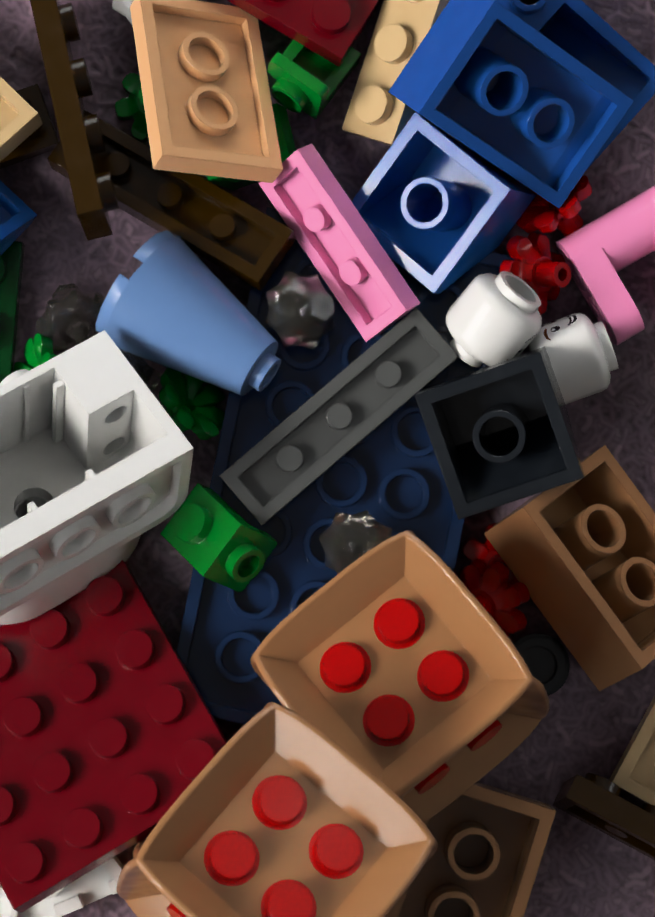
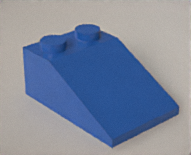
[388,0,634,209]

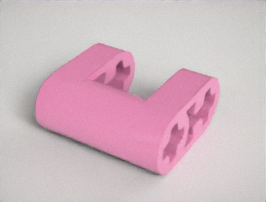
[556,185,655,345]

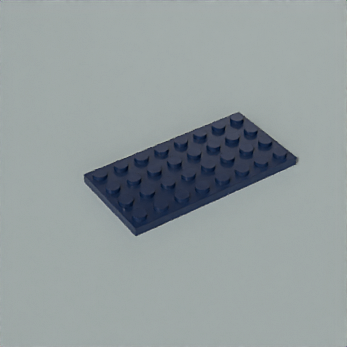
[176,207,514,724]

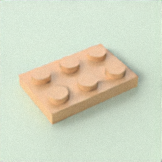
[130,0,283,183]

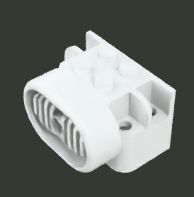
[0,330,194,625]

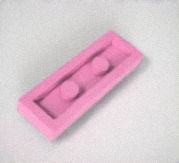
[258,143,420,342]

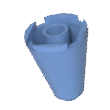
[95,230,281,396]

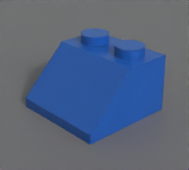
[352,112,536,294]

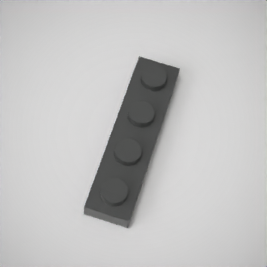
[220,308,459,526]

